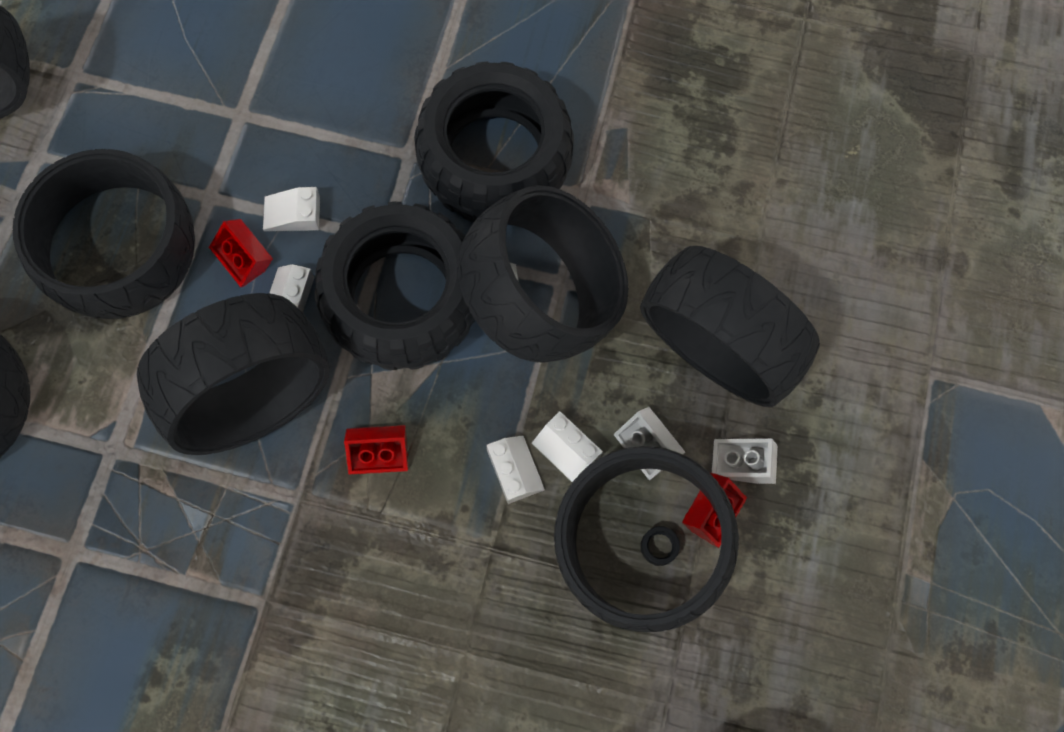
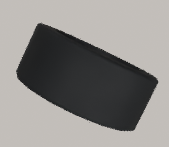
[640,526,680,566]

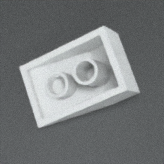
[263,187,320,231]
[712,439,778,484]

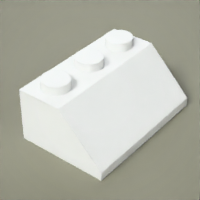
[270,264,314,312]
[613,407,685,481]
[532,411,603,482]
[487,436,545,504]

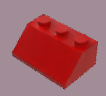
[209,219,273,287]
[344,425,408,475]
[682,472,747,548]

